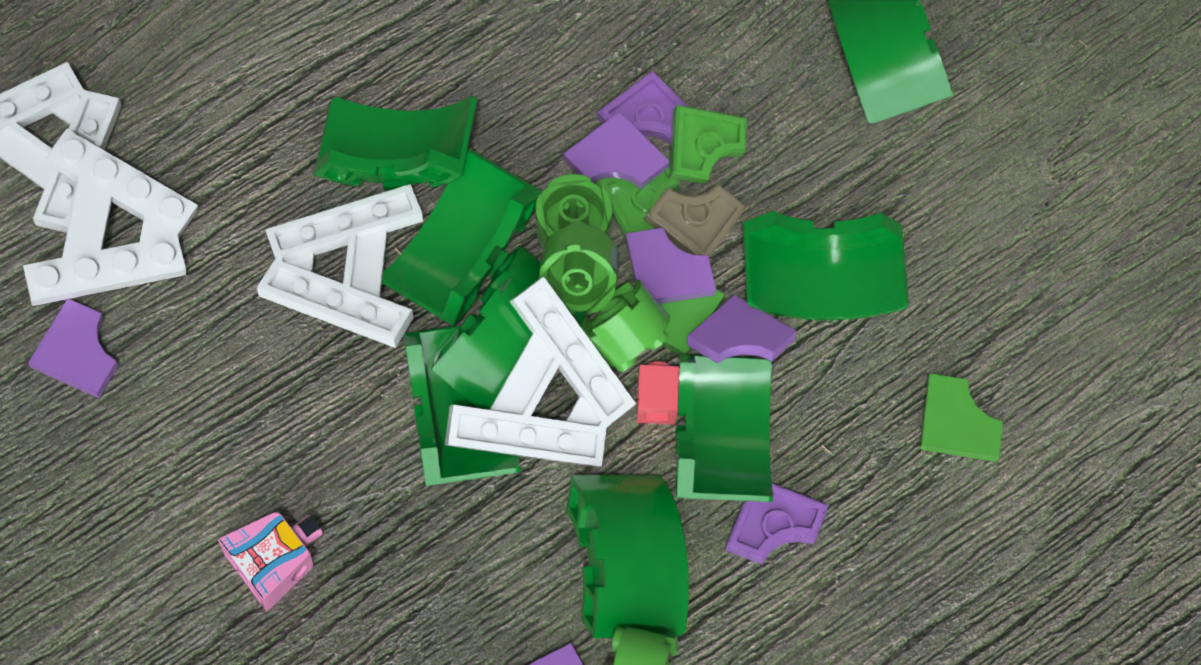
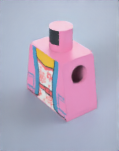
[218,512,323,611]

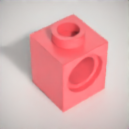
[636,361,679,425]

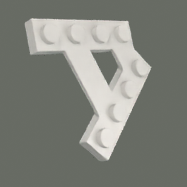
[0,62,122,233]
[23,129,198,306]
[257,184,423,348]
[445,277,636,467]

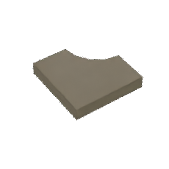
[643,184,747,258]

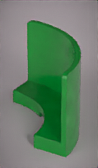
[828,0,953,123]
[313,95,477,191]
[382,148,542,326]
[743,211,909,320]
[431,245,587,410]
[404,325,521,486]
[675,354,774,502]
[566,475,689,639]

